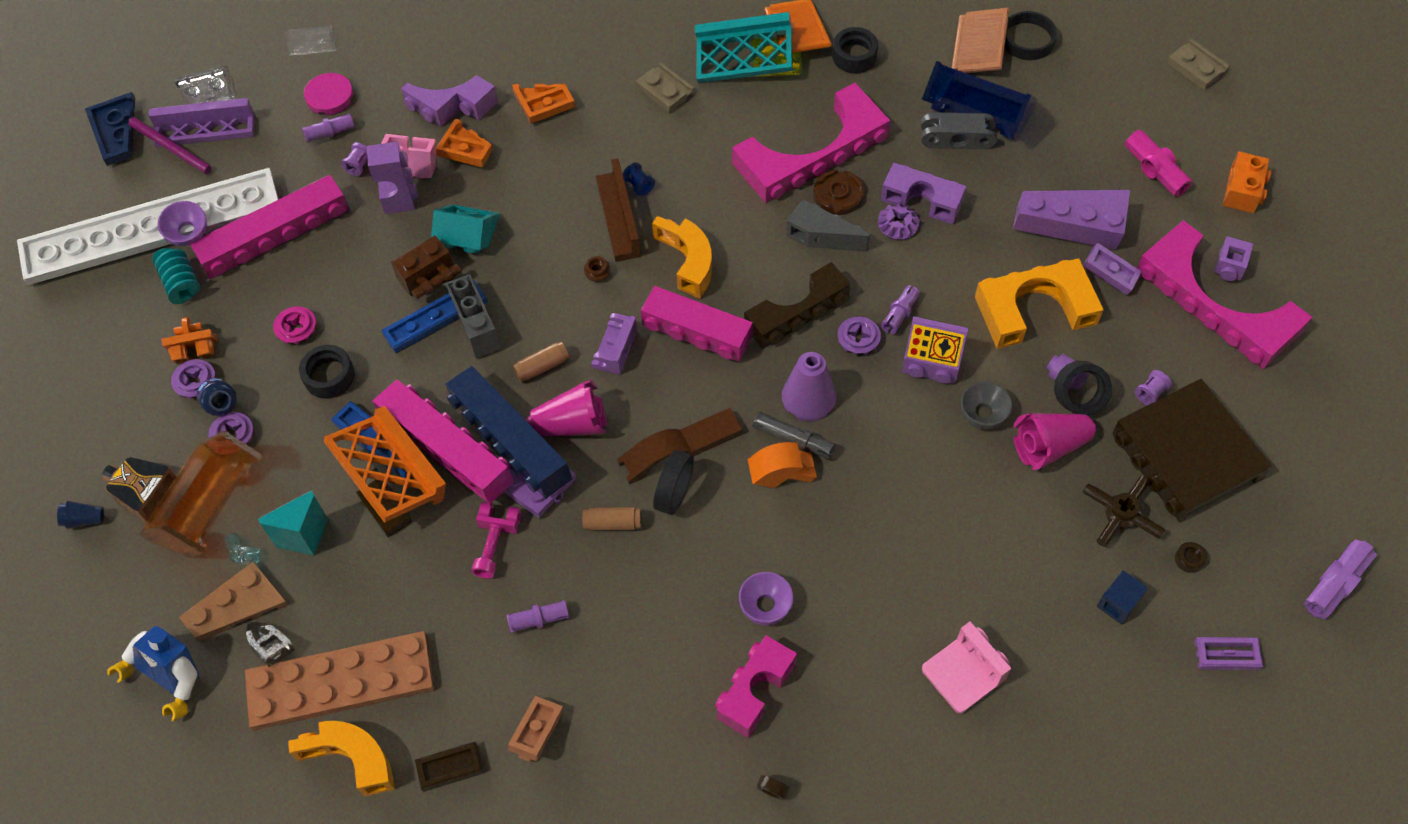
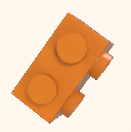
[1223,151,1271,214]

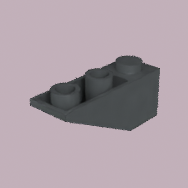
[786,199,870,251]
[445,274,501,359]

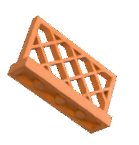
[324,405,446,523]

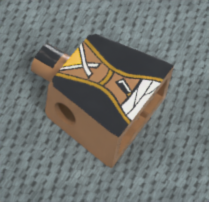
[102,457,179,523]

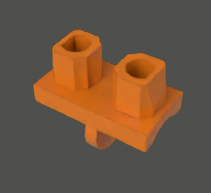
[161,317,218,364]

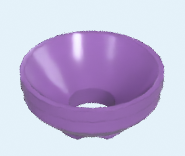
[157,201,207,246]
[739,572,793,626]

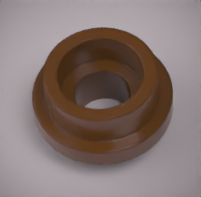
[584,256,610,282]

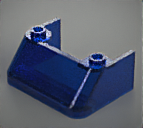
[921,61,1038,139]

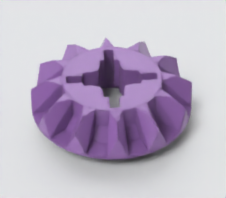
[878,202,920,239]
[837,317,881,356]
[171,359,216,400]
[208,412,255,454]

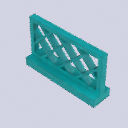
[695,12,794,83]

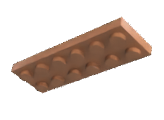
[245,631,434,731]

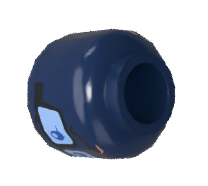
[196,378,237,416]

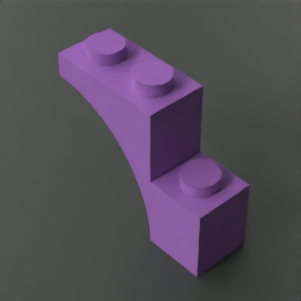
[401,75,498,127]

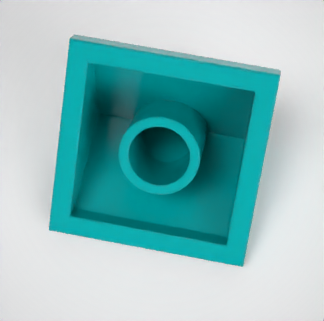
[258,490,328,555]

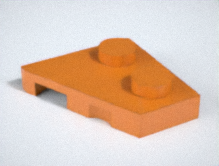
[512,84,576,124]
[436,119,492,167]

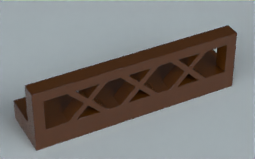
[595,158,641,262]

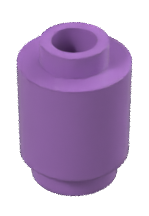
[1046,353,1090,392]

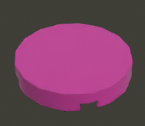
[304,73,354,115]

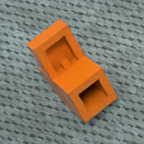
[748,442,817,488]

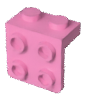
[922,622,1011,714]

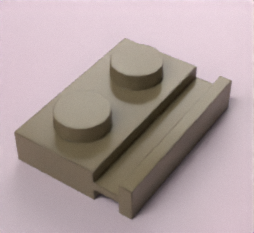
[1166,39,1230,90]
[635,62,695,114]

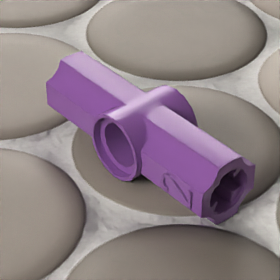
[1303,539,1377,620]

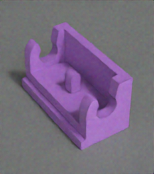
[592,313,637,375]

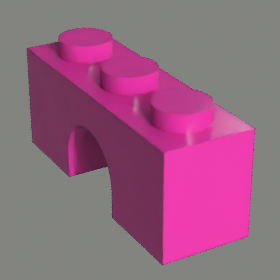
[715,635,797,738]

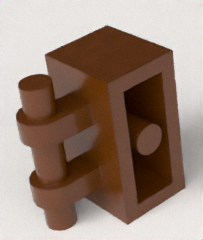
[391,235,462,299]

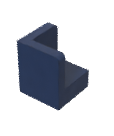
[1097,570,1147,625]

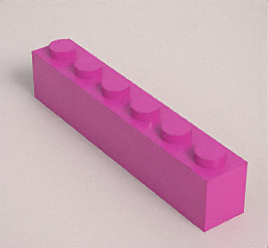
[190,175,349,279]
[372,380,514,505]

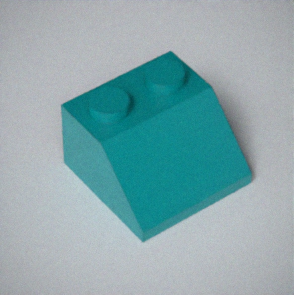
[431,204,500,253]

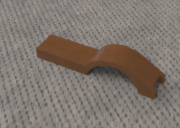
[617,408,743,485]

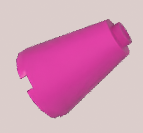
[527,380,607,437]
[1013,413,1096,470]

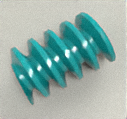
[152,248,200,305]

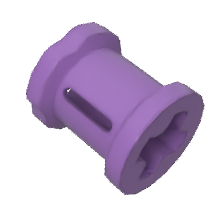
[341,142,368,176]
[1135,370,1172,406]

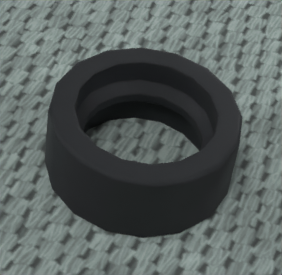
[832,27,879,73]
[299,345,355,399]
[1054,361,1112,415]

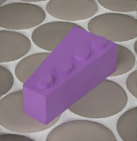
[1013,190,1130,250]

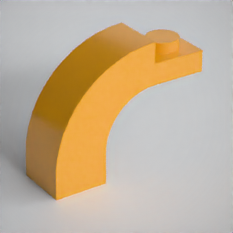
[652,216,712,299]
[288,721,395,796]

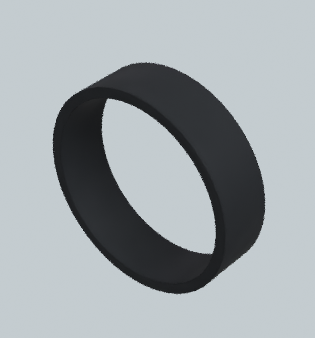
[1005,11,1057,60]
[653,450,694,515]

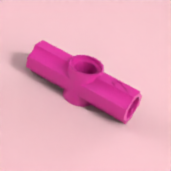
[1124,129,1193,197]

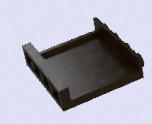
[1112,379,1272,523]

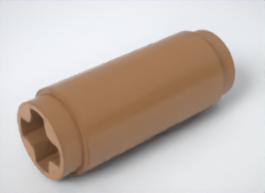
[512,342,569,382]
[582,507,642,531]

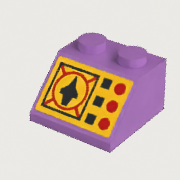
[902,316,968,384]

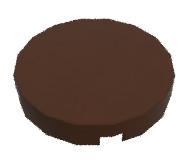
[813,170,864,215]

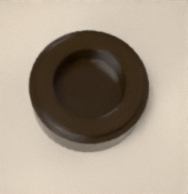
[1175,542,1207,573]
[757,775,790,800]

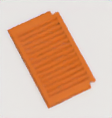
[764,0,832,53]

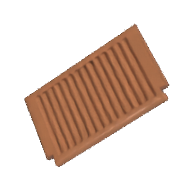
[951,7,1010,74]

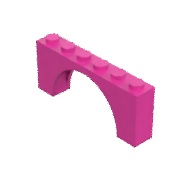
[732,83,890,203]
[1137,220,1313,370]

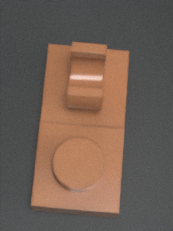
[508,696,563,763]

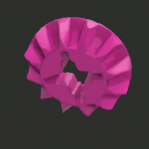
[273,306,317,345]

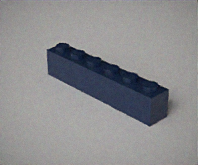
[445,366,573,499]

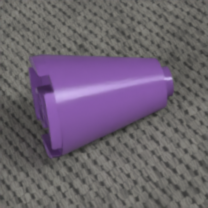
[782,352,837,422]

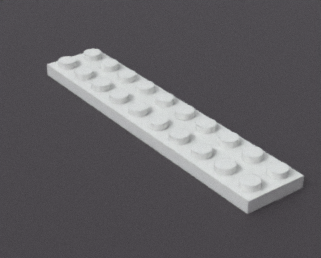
[17,168,279,285]

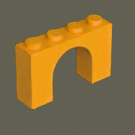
[975,258,1103,349]

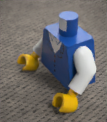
[107,626,199,722]

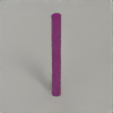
[128,117,212,174]

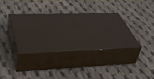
[415,741,484,792]

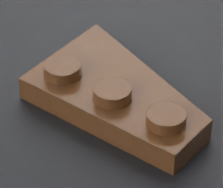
[179,562,289,642]

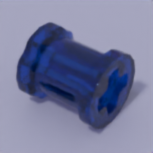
[623,162,655,196]

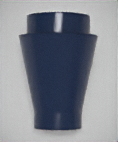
[57,501,104,529]

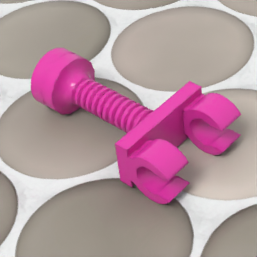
[471,502,522,579]

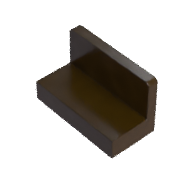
[356,467,412,537]

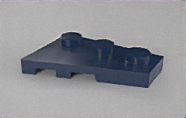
[85,92,135,166]

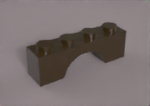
[744,262,850,349]

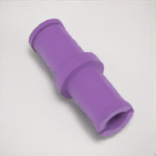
[302,113,355,143]
[881,285,920,334]
[506,600,569,633]

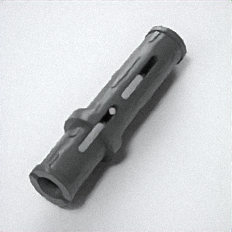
[752,411,836,460]

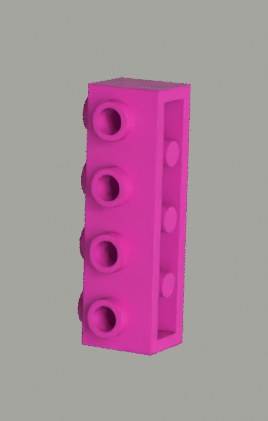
[641,286,753,362]

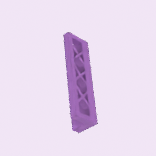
[149,98,255,147]

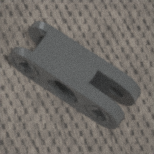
[921,113,997,149]

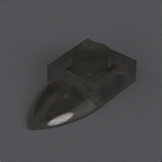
[246,622,295,667]

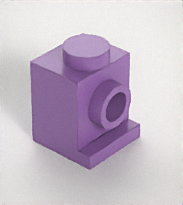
[1214,236,1253,281]

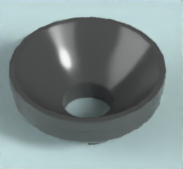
[960,381,1012,429]

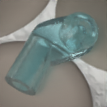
[224,533,260,565]

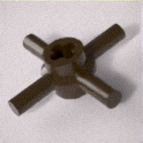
[1082,476,1165,547]

